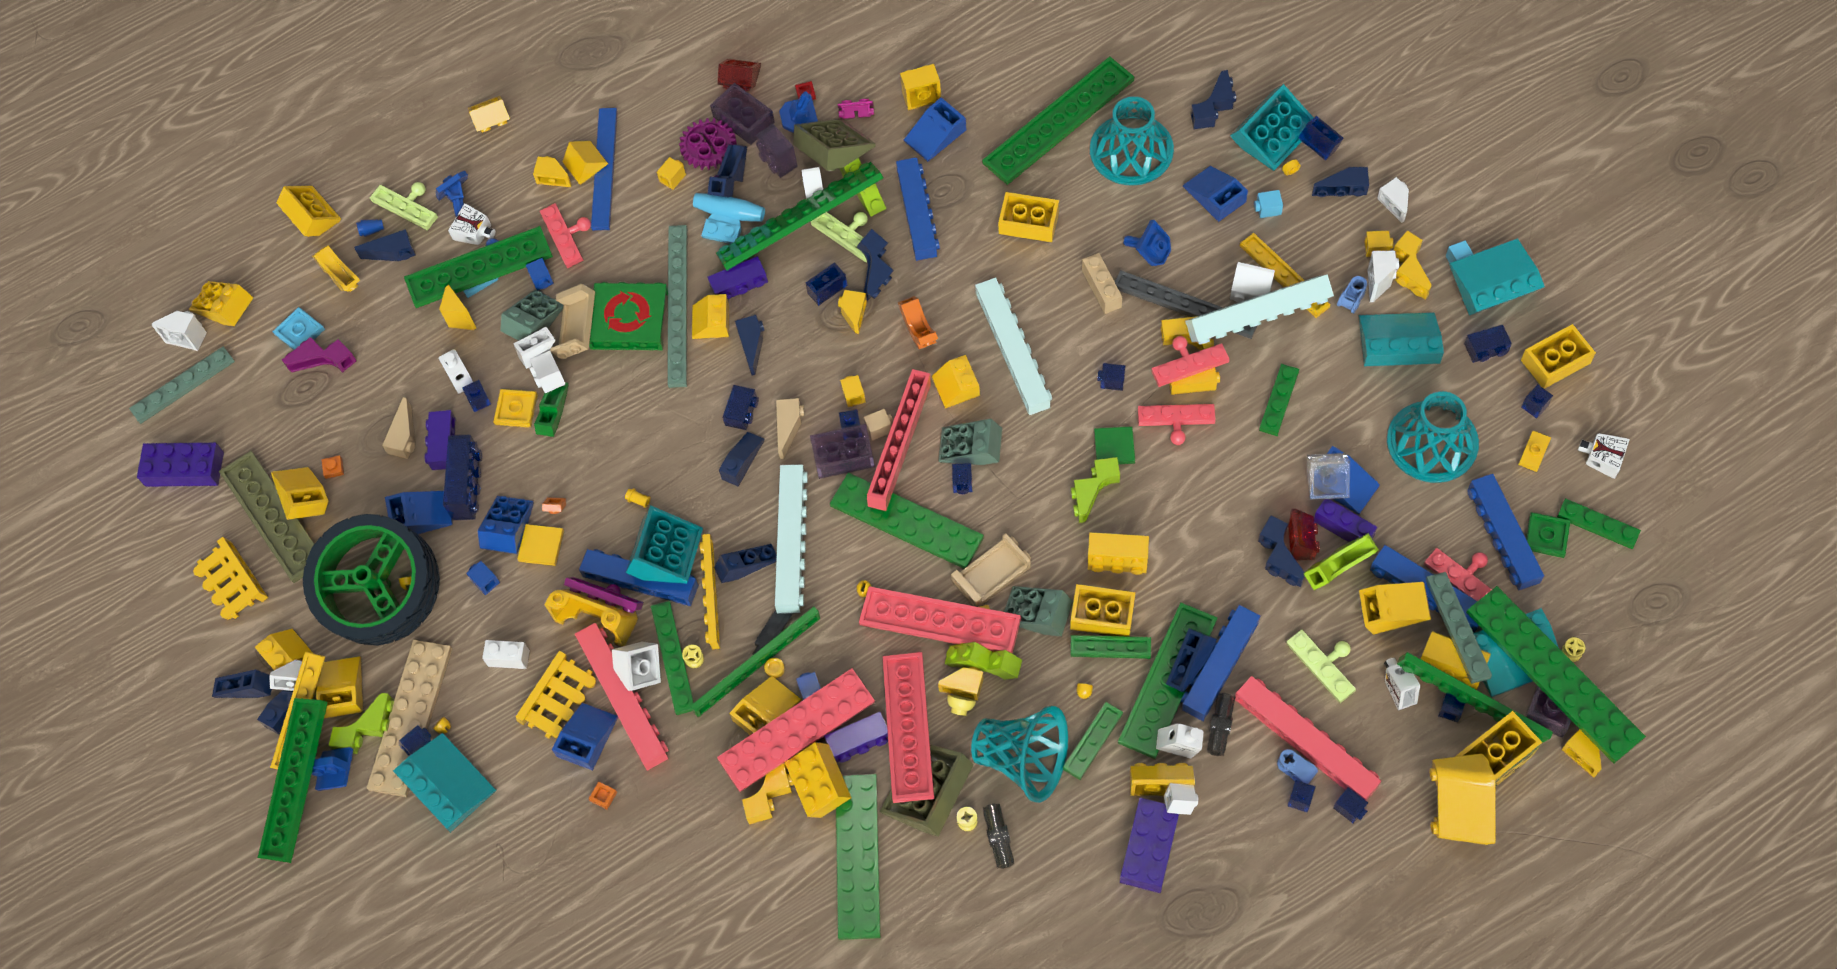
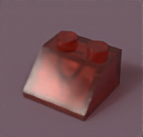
[718,59,761,91]
[1288,509,1320,560]

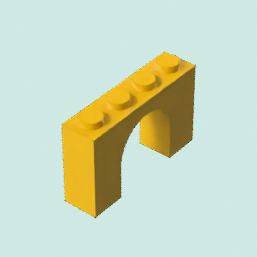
[1161,316,1220,395]

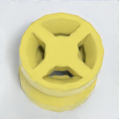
[1561,637,1586,662]
[682,645,704,669]
[957,807,978,831]

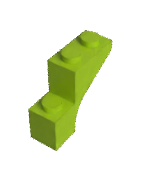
[839,158,886,217]
[1071,457,1120,523]
[1303,533,1379,590]
[944,642,1022,680]
[328,693,394,754]

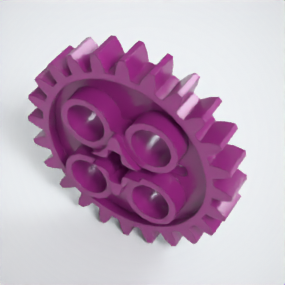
[679,118,737,170]

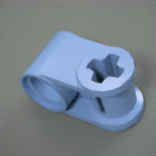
[1337,276,1367,314]
[1277,749,1318,788]

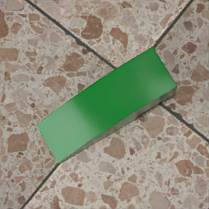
[534,382,569,437]

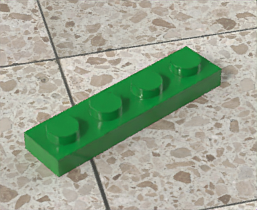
[1259,364,1300,436]
[1557,498,1641,549]
[1071,635,1151,659]
[1063,702,1123,780]

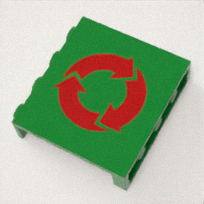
[589,282,668,350]

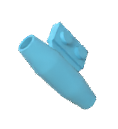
[693,193,765,244]

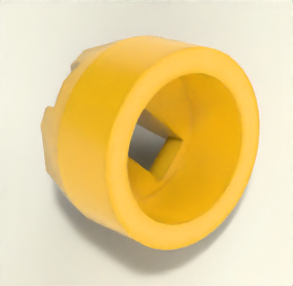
[398,575,412,590]
[856,580,872,597]
[1076,683,1093,699]
[433,716,451,734]

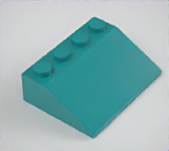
[1230,84,1319,171]
[1449,238,1545,316]
[1359,312,1444,366]
[626,505,703,584]
[1474,608,1559,698]
[393,733,497,833]

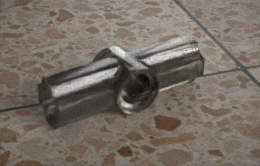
[1207,693,1236,756]
[983,804,1014,869]

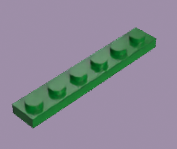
[651,601,694,715]

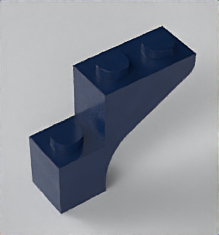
[1191,70,1236,129]
[707,144,747,198]
[856,229,894,301]
[1258,515,1305,587]

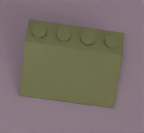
[793,119,876,171]
[880,745,974,837]

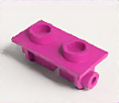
[838,99,874,119]

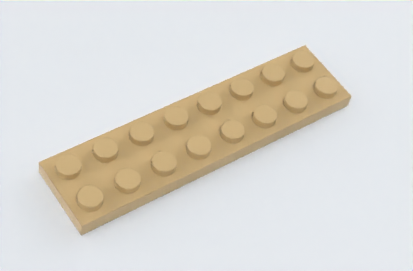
[367,640,452,797]

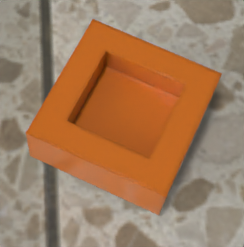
[321,455,344,479]
[542,497,566,514]
[589,781,617,810]

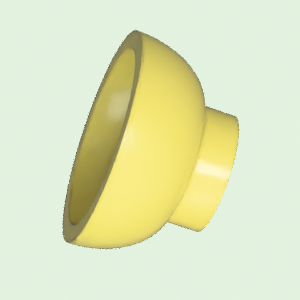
[947,695,976,716]

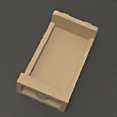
[550,284,595,359]
[951,533,1031,607]

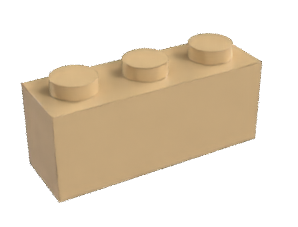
[1082,253,1122,314]

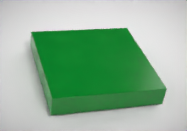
[1094,427,1135,465]
[1526,512,1571,558]

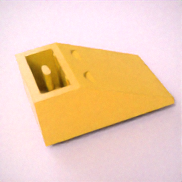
[189,281,254,326]
[271,467,328,520]
[1359,582,1431,635]
[316,656,363,718]
[729,676,802,735]

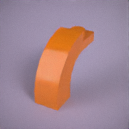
[898,296,938,349]

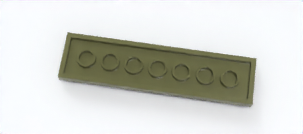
[219,451,314,583]

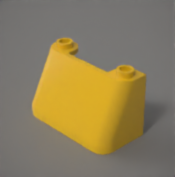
[544,588,638,647]
[1429,753,1495,845]

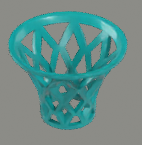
[1090,96,1174,185]
[1387,391,1479,483]
[971,706,1068,803]

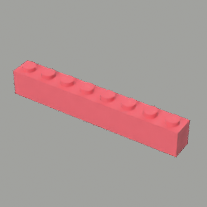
[867,369,931,511]
[575,623,669,771]
[1234,676,1381,804]

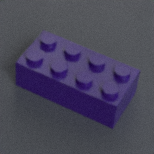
[137,442,224,487]
[1120,798,1179,893]

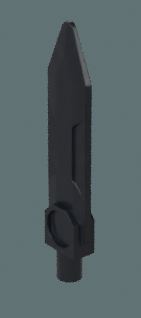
[752,610,793,655]

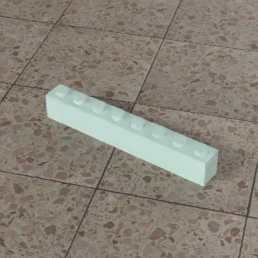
[1185,274,1334,345]
[975,278,1052,415]
[775,465,808,614]

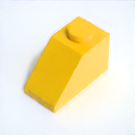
[533,156,572,187]
[838,290,867,334]
[938,667,984,701]
[1562,729,1601,778]

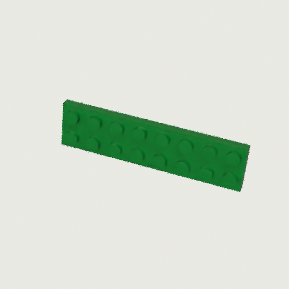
[404,226,553,308]
[830,473,984,569]
[1118,602,1218,760]
[258,698,328,863]
[836,774,881,940]

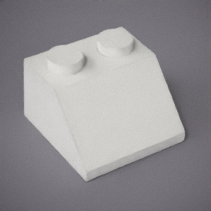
[1367,251,1399,302]
[1230,262,1275,303]
[152,311,207,351]
[612,642,661,691]

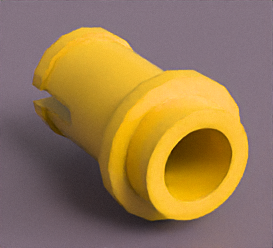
[625,488,651,508]

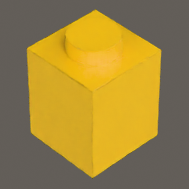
[656,157,686,190]
[1364,231,1393,257]
[840,375,866,408]

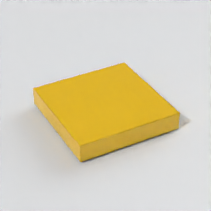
[493,389,538,427]
[517,524,564,566]

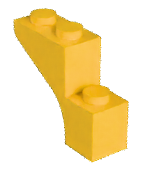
[1393,230,1431,300]
[312,245,360,292]
[742,763,794,824]

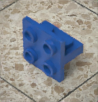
[311,747,353,791]

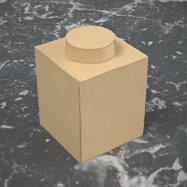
[864,409,893,441]

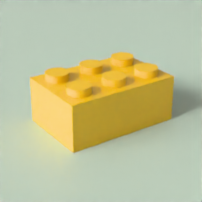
[998,192,1059,242]
[1521,324,1596,389]
[1088,532,1149,575]
[1070,584,1136,637]
[785,742,852,818]

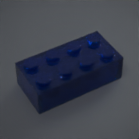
[443,435,482,520]

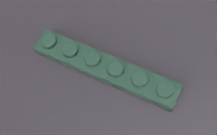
[129,346,235,424]
[1426,572,1492,684]

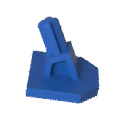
[779,91,818,133]
[436,171,468,217]
[1123,220,1171,266]

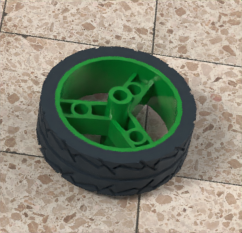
[303,514,440,646]

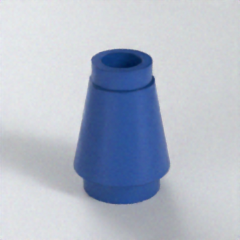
[356,219,384,237]

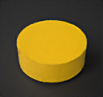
[1282,159,1301,176]
[764,658,785,679]

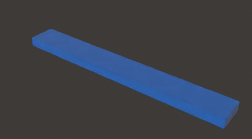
[591,108,618,231]

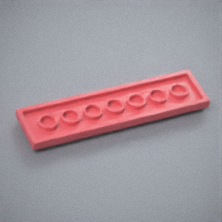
[859,586,1021,654]
[883,652,934,803]
[717,668,875,792]

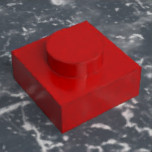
[795,81,816,100]

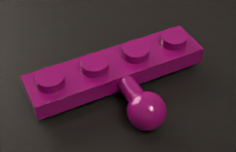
[564,577,644,613]

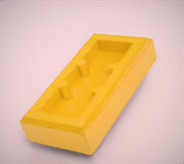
[1518,431,1551,472]

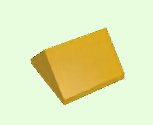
[562,141,608,185]
[439,285,476,330]

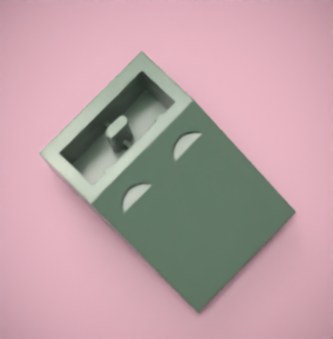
[500,290,564,341]
[939,419,1002,465]
[1004,586,1073,637]

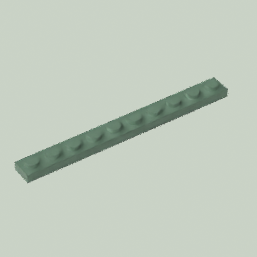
[668,225,688,388]

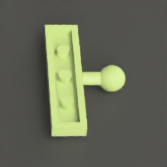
[370,182,438,231]
[811,212,868,263]
[1286,630,1356,703]

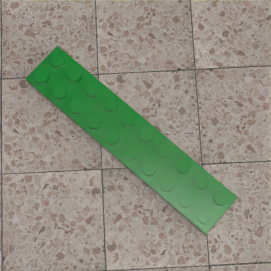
[982,56,1135,185]
[716,162,883,270]
[1466,586,1646,764]

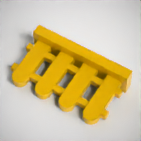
[193,537,269,620]
[516,651,596,739]

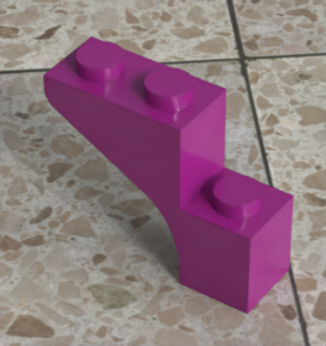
[282,337,356,373]

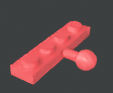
[540,203,591,268]
[1151,336,1229,387]
[1138,404,1215,445]
[1424,548,1492,601]

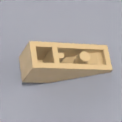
[382,397,415,459]
[776,398,805,459]

